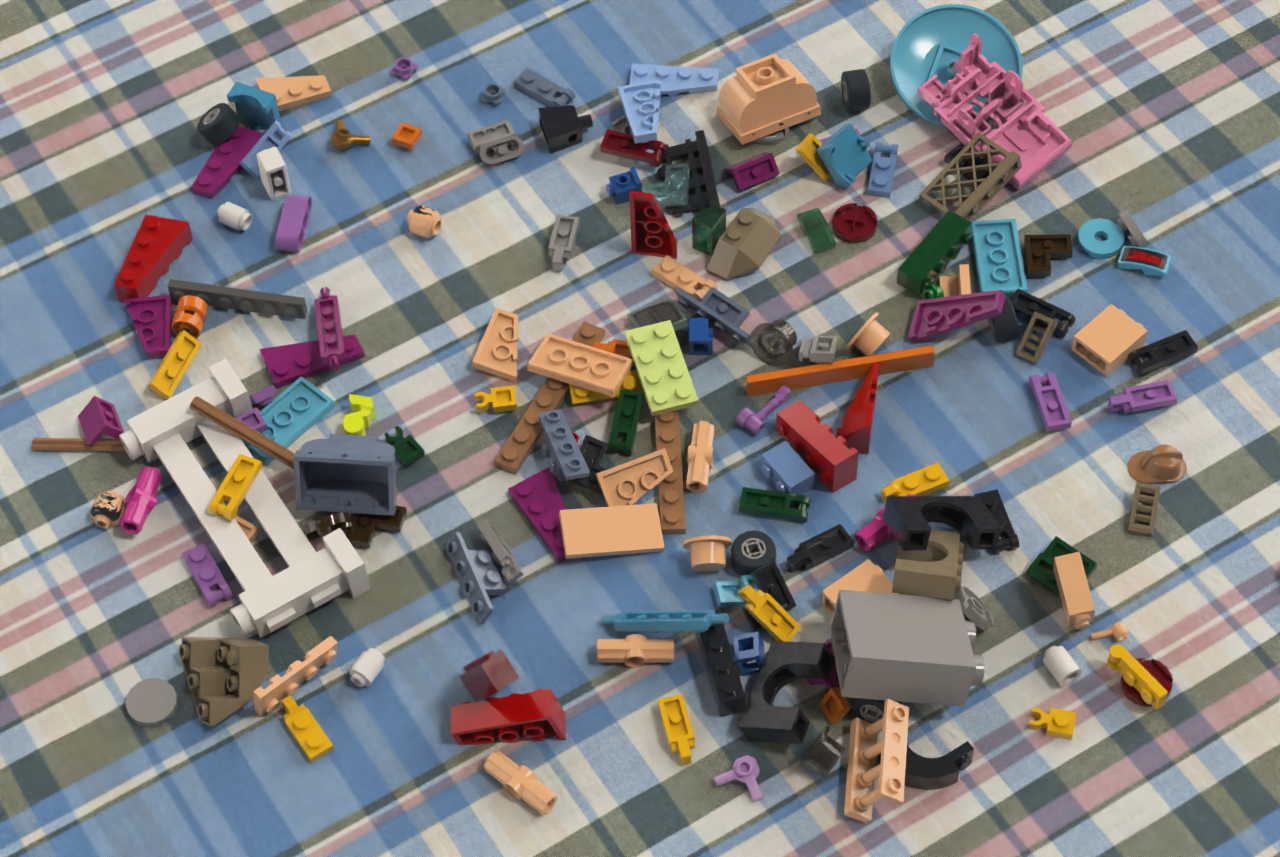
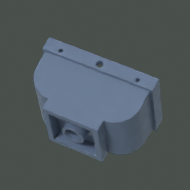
[294,434,397,515]

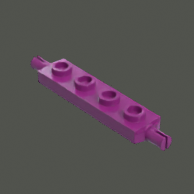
[314,287,346,371]

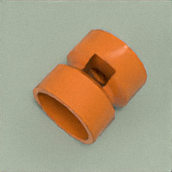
[171,295,208,339]

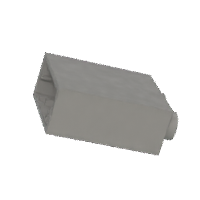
[829,589,985,707]

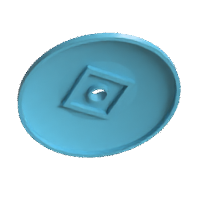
[890,4,1023,127]

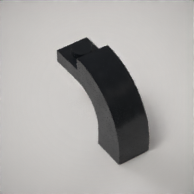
[878,741,974,790]

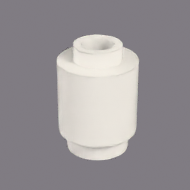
[217,202,253,231]
[349,648,385,687]

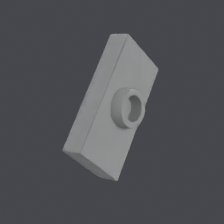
[467,120,516,153]

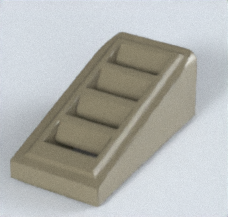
[1015,311,1058,364]
[1127,482,1161,537]

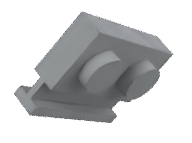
[799,335,838,364]

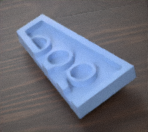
[629,64,719,97]
[618,79,661,144]

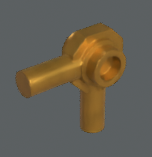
[331,120,371,150]

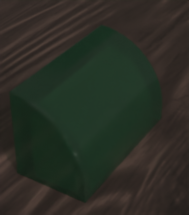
[692,207,726,257]

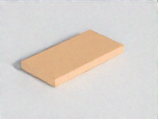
[527,334,634,397]
[559,503,664,559]

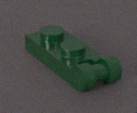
[608,389,644,455]
[739,487,811,524]

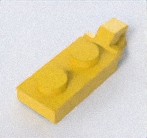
[881,462,950,504]
[737,585,801,642]
[657,694,695,765]
[281,695,334,763]

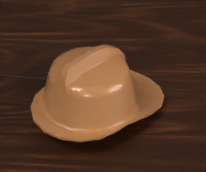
[1128,444,1187,483]

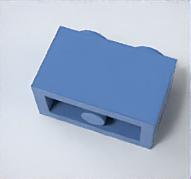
[761,441,815,495]

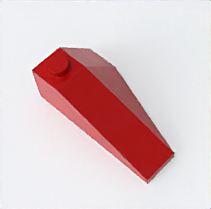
[629,191,678,259]

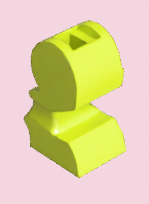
[343,394,376,436]

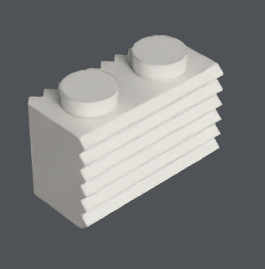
[256,147,291,201]

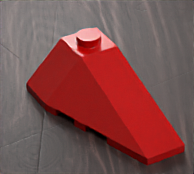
[836,362,879,455]

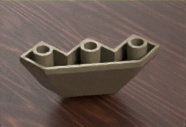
[179,637,269,726]

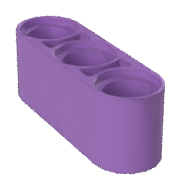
[275,195,312,252]

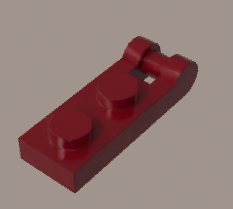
[600,129,667,167]

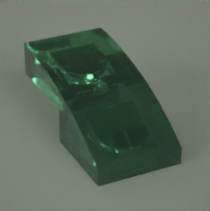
[797,208,836,254]

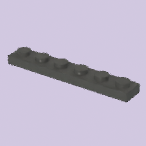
[167,279,308,319]

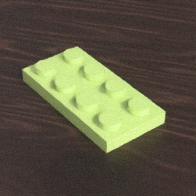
[625,320,698,416]

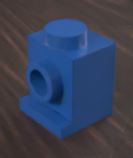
[606,167,642,205]
[689,317,713,355]
[734,632,765,676]

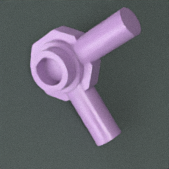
[714,755,763,802]

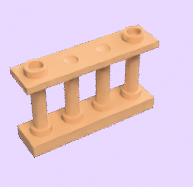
[844,699,909,823]

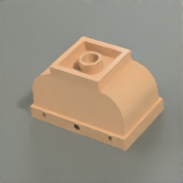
[717,54,821,145]

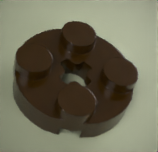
[302,512,353,542]

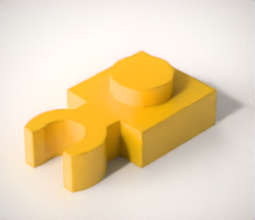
[474,385,518,413]
[1029,708,1077,740]

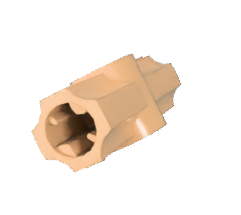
[686,421,715,493]
[597,634,674,668]
[484,750,558,815]

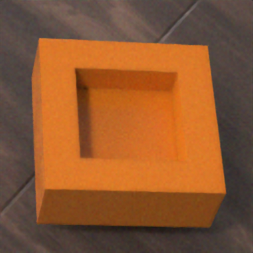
[392,122,422,150]
[819,687,851,724]

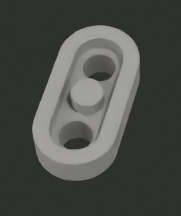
[479,135,524,164]
[1117,209,1149,248]

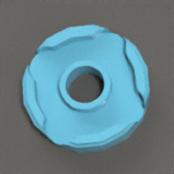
[1077,218,1124,259]

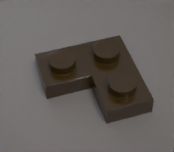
[1024,234,1073,277]
[346,505,407,548]

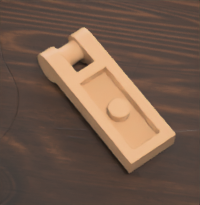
[652,255,717,301]

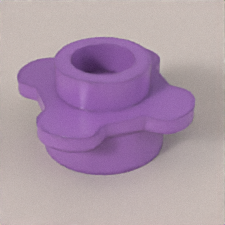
[392,57,417,79]

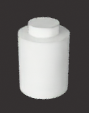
[1043,646,1082,686]

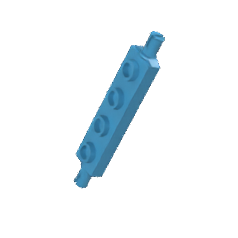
[602,610,729,634]

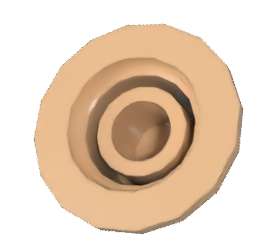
[846,312,891,356]
[683,535,732,571]

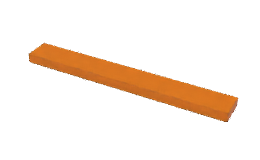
[746,346,935,397]

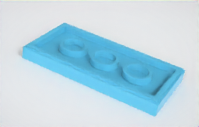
[970,219,1028,297]
[241,376,336,465]

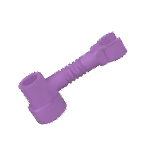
[736,385,792,435]

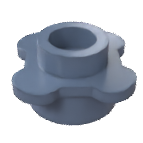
[481,83,505,105]

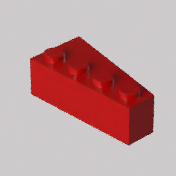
[114,214,193,303]

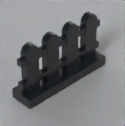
[658,130,722,217]

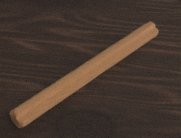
[190,396,295,470]
[32,438,125,451]

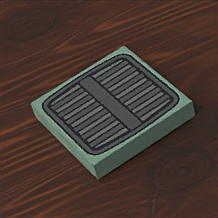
[627,299,688,332]

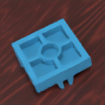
[227,82,281,131]
[816,124,873,187]

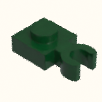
[385,426,425,468]

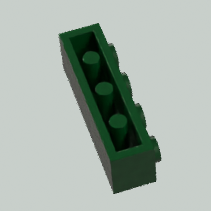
[897,210,973,296]

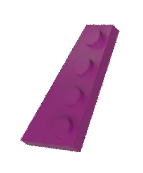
[191,126,264,199]
[908,290,1005,344]
[259,334,365,389]
[508,467,566,563]

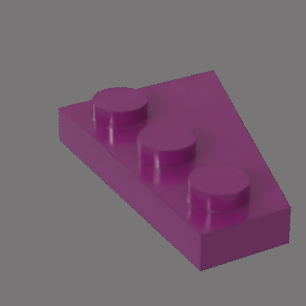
[124,295,172,358]

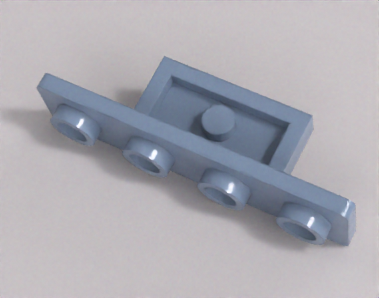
[675,287,754,347]
[539,409,590,482]
[446,532,506,624]

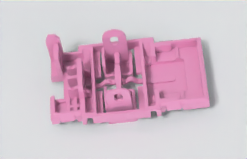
[917,33,1073,190]

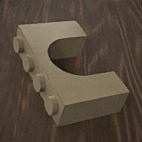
[892,529,964,600]

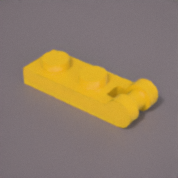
[208,454,263,520]
[1107,644,1168,710]

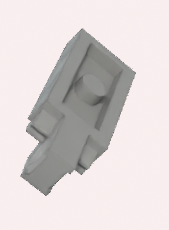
[548,215,580,272]
[477,520,524,583]

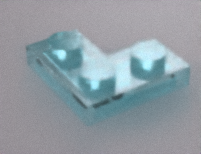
[642,163,690,207]

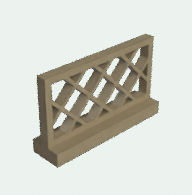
[919,132,1022,221]

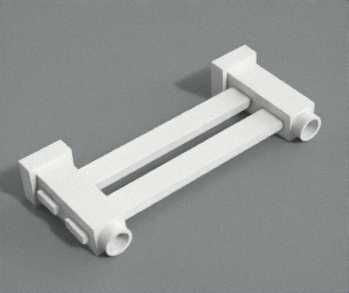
[119,358,371,638]

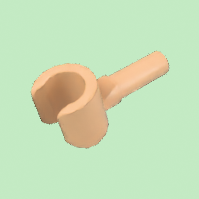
[1090,622,1128,642]

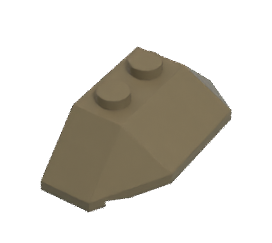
[707,208,781,281]

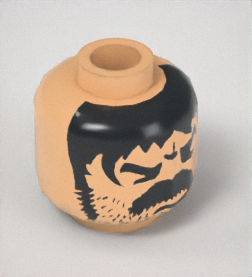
[407,205,442,238]
[90,491,126,529]

